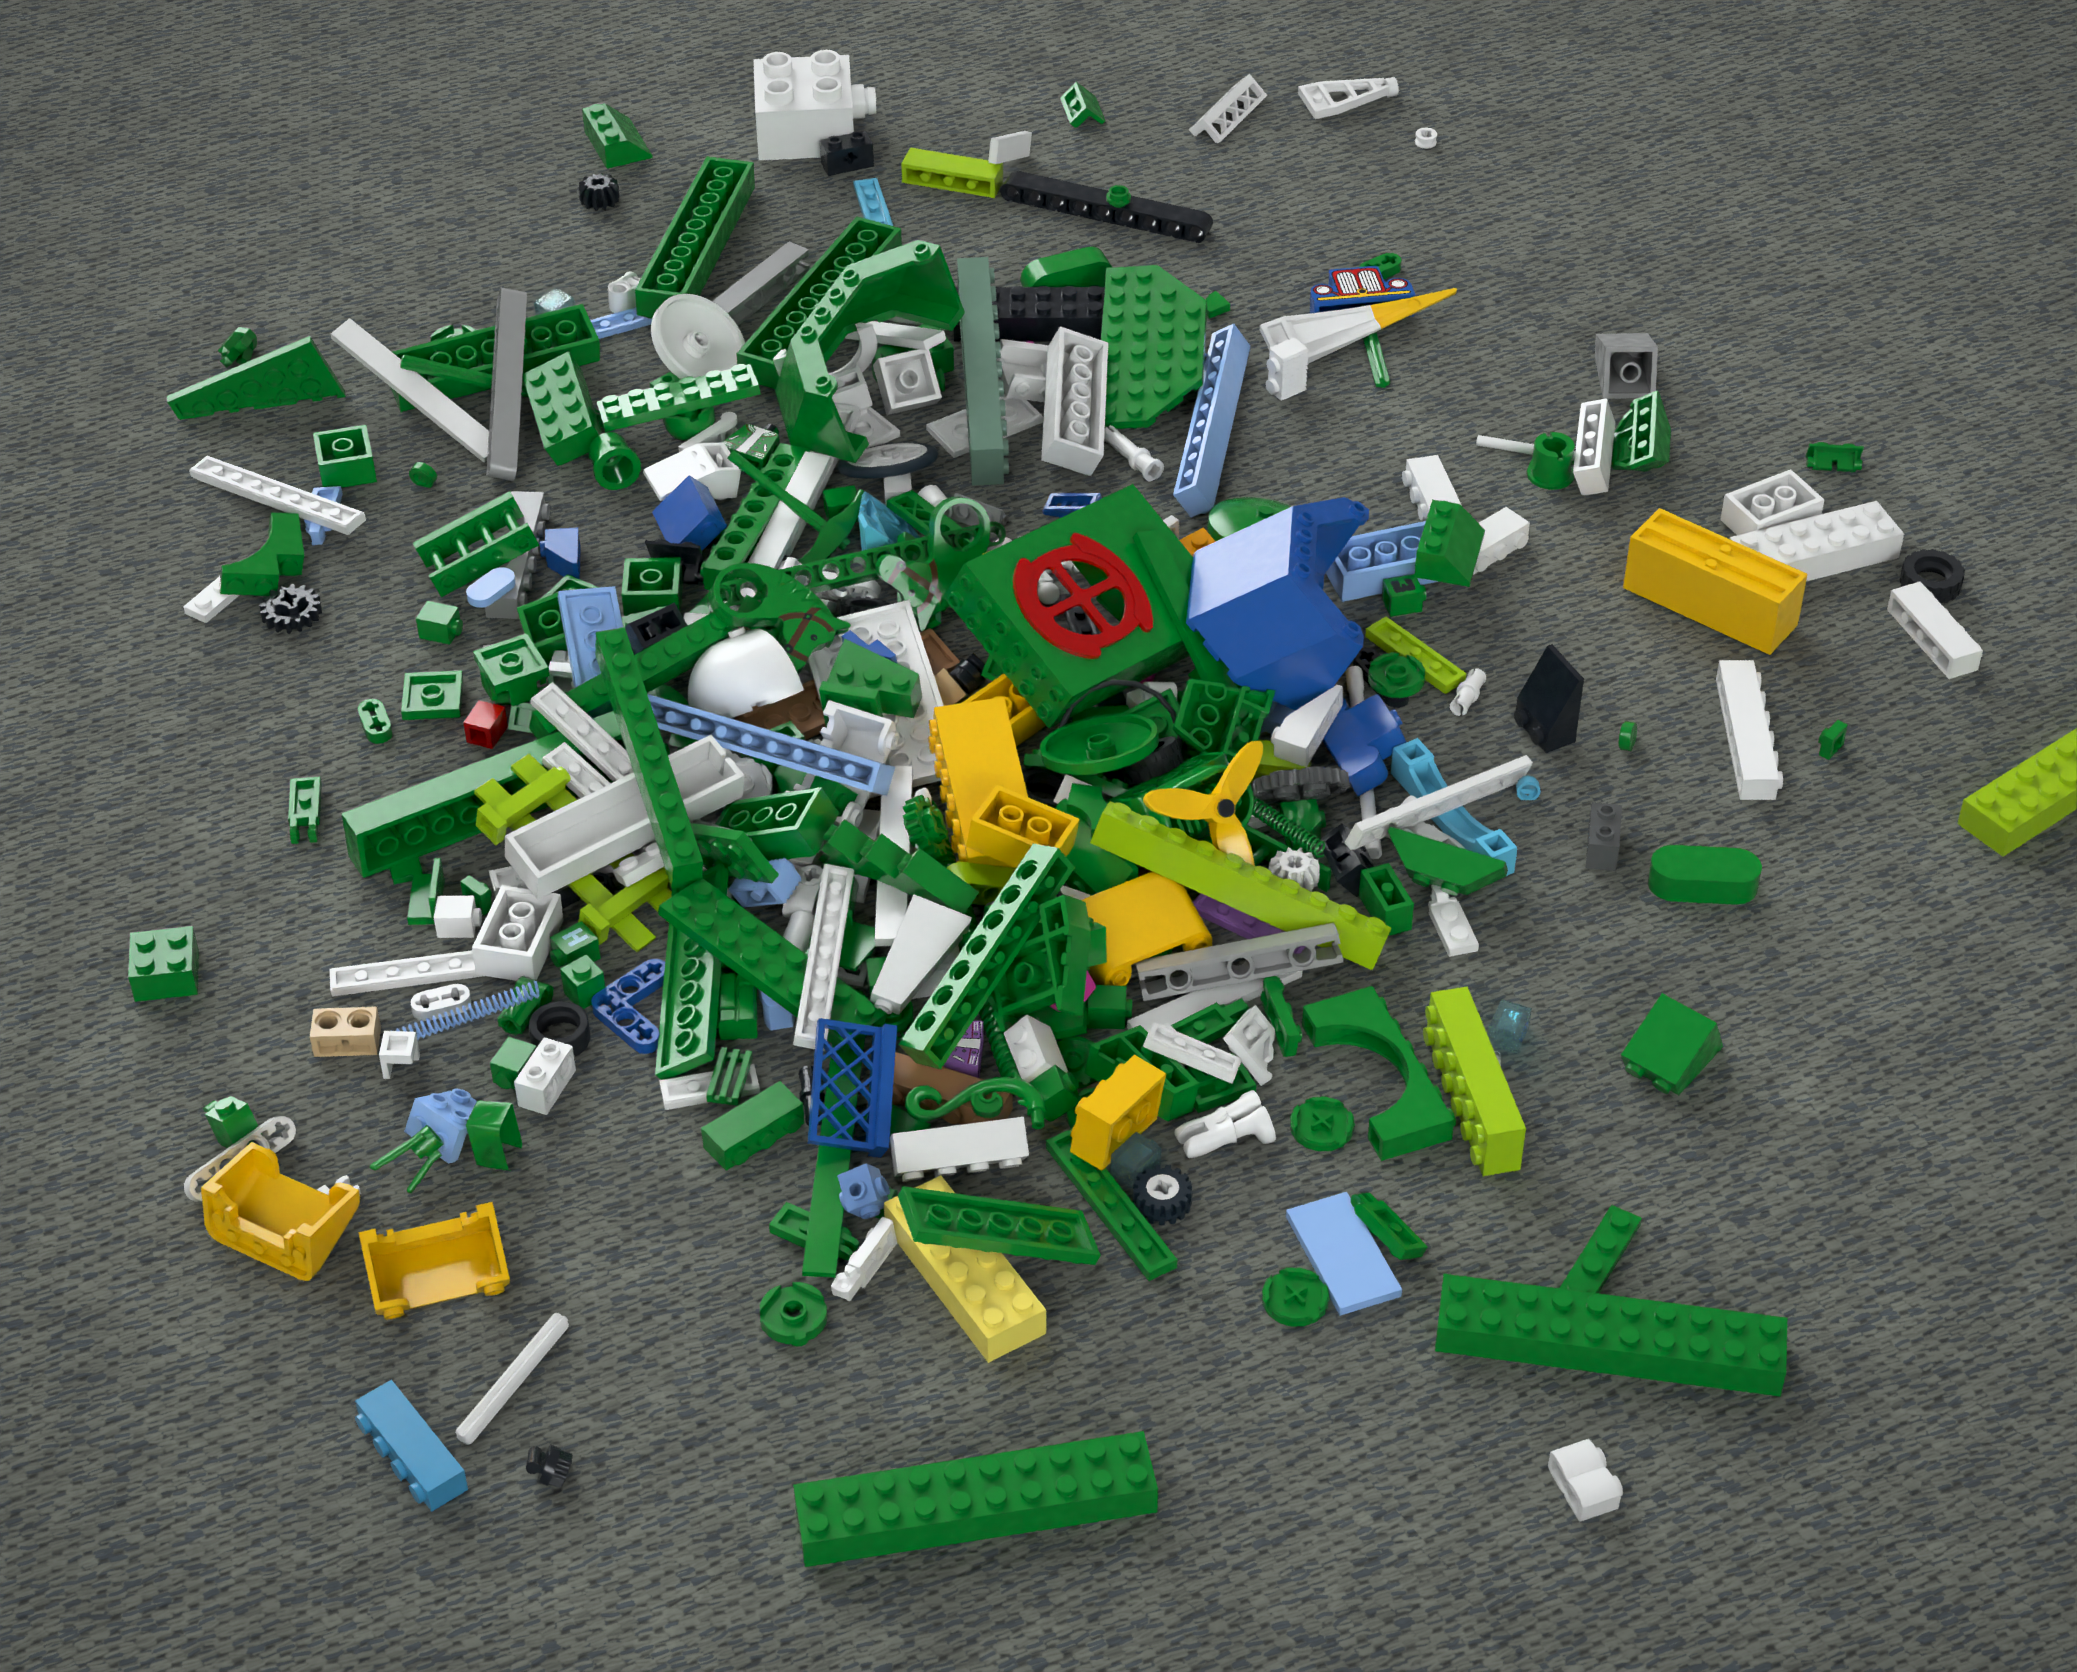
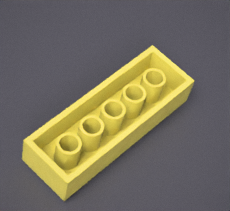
[884,1175,1046,1363]

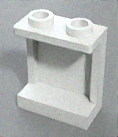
[996,339,1048,402]

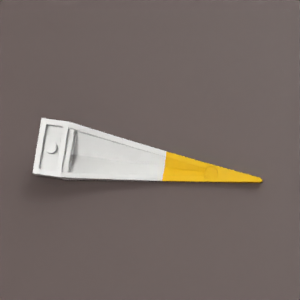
[1260,288,1457,364]

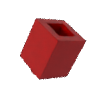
[463,700,508,749]

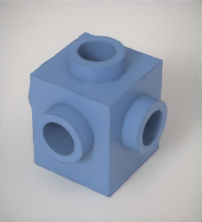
[837,1163,890,1219]

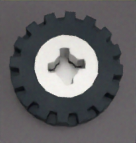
[1133,1164,1192,1225]

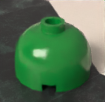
[663,406,715,441]

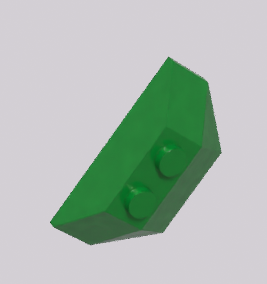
[1611,390,1671,472]
[1388,827,1508,896]

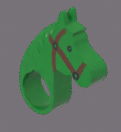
[875,497,990,631]
[710,563,851,674]

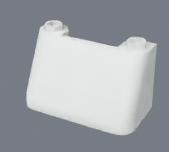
[785,700,899,828]

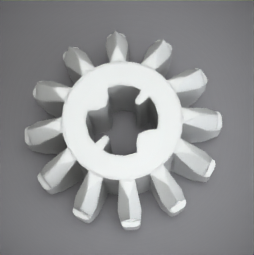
[1269,847,1320,892]

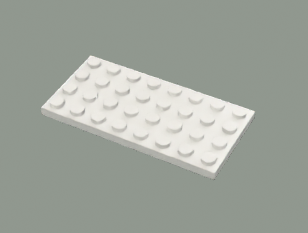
[808,600,944,799]

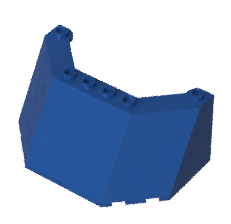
[1186,497,1369,711]

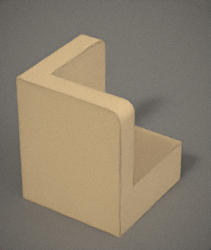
[934,668,968,706]

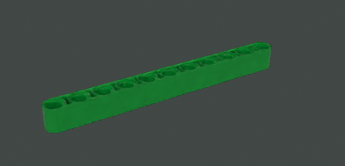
[707,521,1006,612]

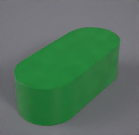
[1020,247,1112,287]
[1648,845,1762,905]

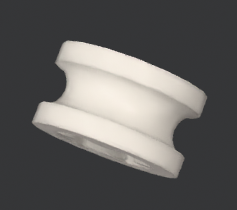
[1415,128,1437,149]

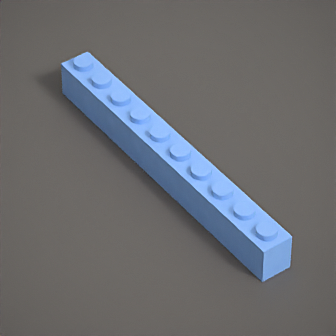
[1173,324,1250,517]
[647,694,895,796]

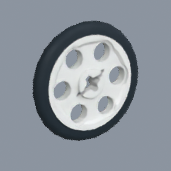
[838,442,939,479]

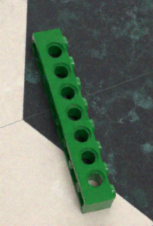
[700,443,810,590]
[898,844,1075,1069]

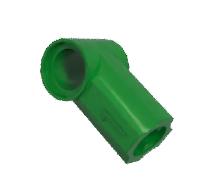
[497,976,553,1036]

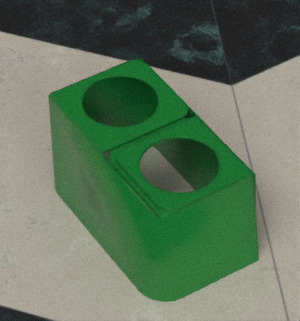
[466,1100,522,1171]

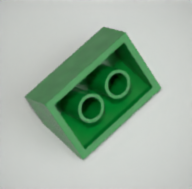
[582,103,653,169]
[1414,499,1485,587]

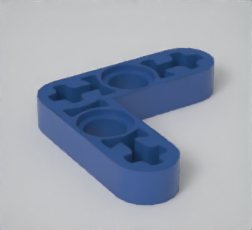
[591,959,665,1054]

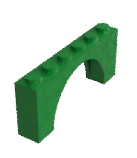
[1302,986,1456,1161]

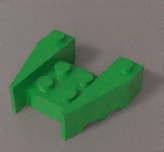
[962,894,1091,1032]

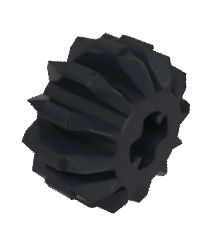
[578,173,620,211]

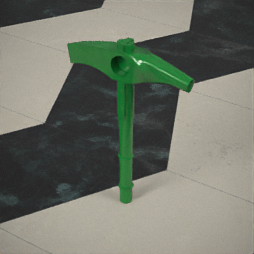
[727,450,865,564]

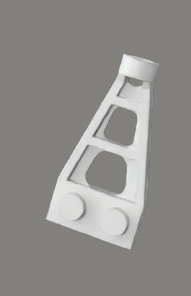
[1298,77,1399,119]

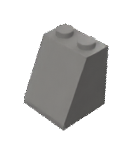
[1595,333,1658,399]

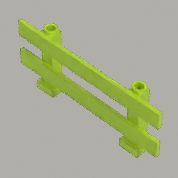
[474,754,672,952]

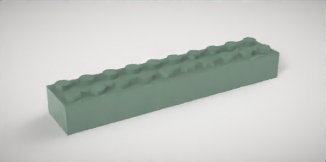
[957,257,1009,486]

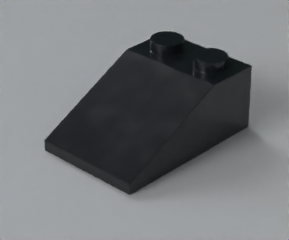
[1514,644,1584,753]

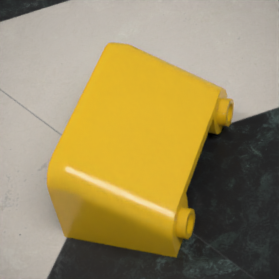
[1082,871,1212,986]
[201,1142,360,1281]
[359,1202,510,1320]

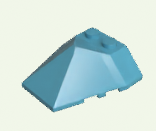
[858,491,920,560]

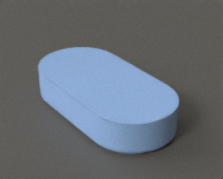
[466,567,516,608]

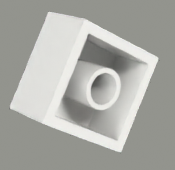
[873,349,942,415]

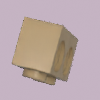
[310,1007,381,1057]

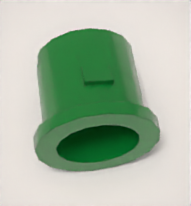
[589,432,641,490]
[1527,432,1575,490]

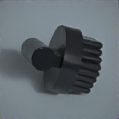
[950,652,985,694]
[526,1444,573,1487]

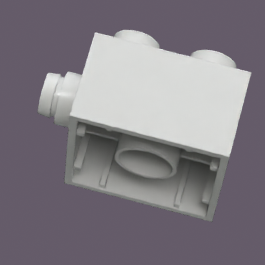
[754,50,876,160]

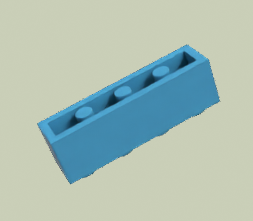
[355,1380,468,1512]

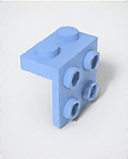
[404,1089,477,1164]

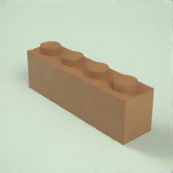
[892,1052,1013,1125]

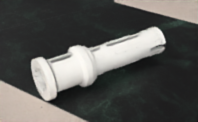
[1104,425,1164,482]

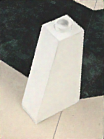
[870,895,972,1015]

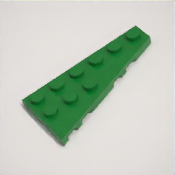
[167,336,346,420]

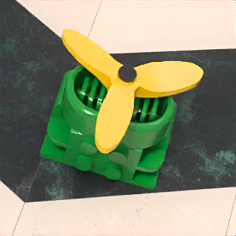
[1106,741,1263,866]

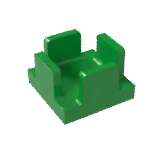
[473,633,550,706]

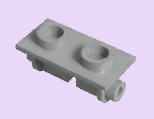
[950,493,1008,535]

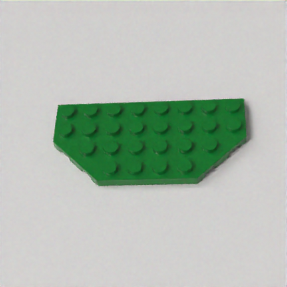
[1101,265,1207,429]

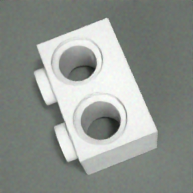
[514,1037,576,1115]

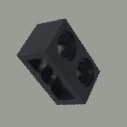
[1321,823,1374,897]

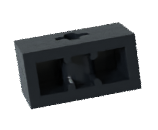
[820,131,874,176]
[625,602,688,655]

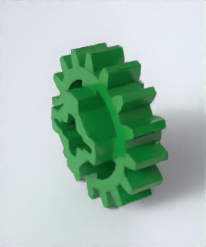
[903,795,949,859]

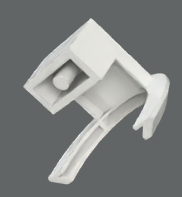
[773,323,877,410]

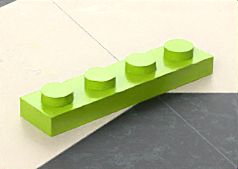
[1365,617,1467,694]

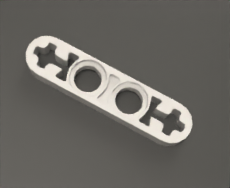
[184,1116,296,1202]

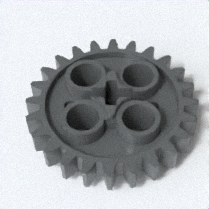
[1252,766,1350,803]

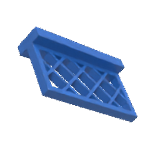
[808,1018,897,1158]

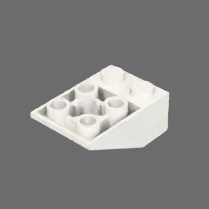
[643,442,741,501]

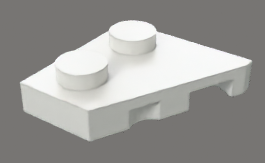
[1223,1005,1275,1086]

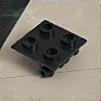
[645,539,705,585]

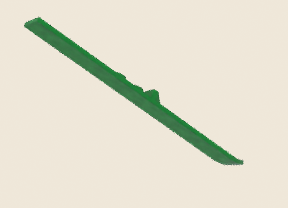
[802,990,868,1278]

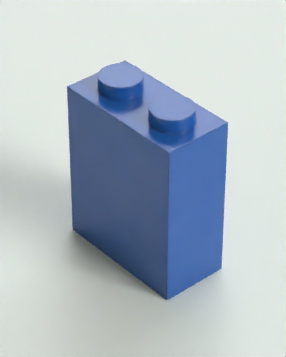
[652,475,727,550]

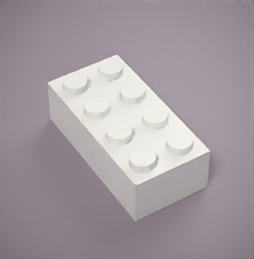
[890,1117,1029,1182]

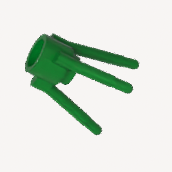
[370,1125,444,1193]

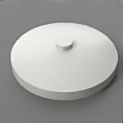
[651,294,745,379]

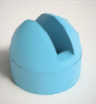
[1516,775,1541,800]

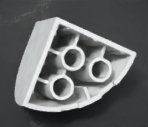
[688,626,804,718]

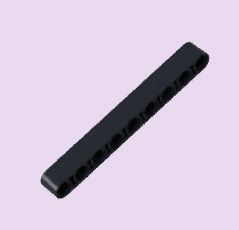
[1000,171,1213,243]

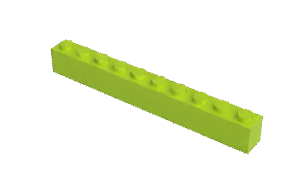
[1090,801,1391,970]

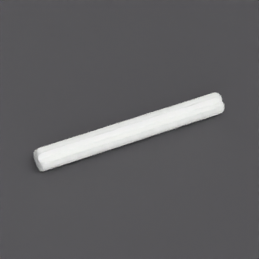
[455,1313,569,1445]

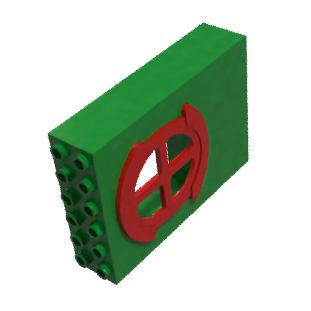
[943,484,1193,729]

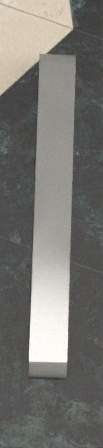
[486,287,527,481]

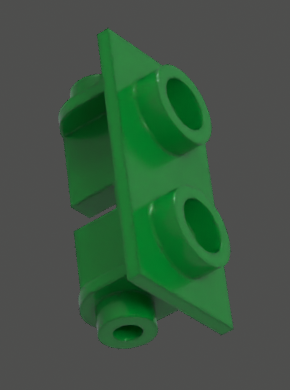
[1805,442,1864,472]

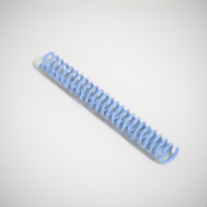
[391,980,539,1040]

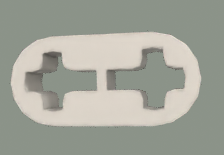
[411,984,471,1021]

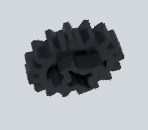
[259,584,322,634]

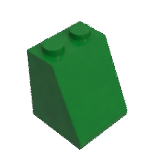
[1621,993,1723,1096]

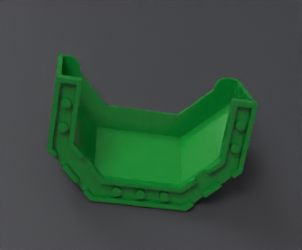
[775,240,965,463]

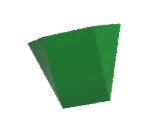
[1173,679,1276,763]

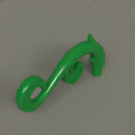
[905,1072,1047,1129]

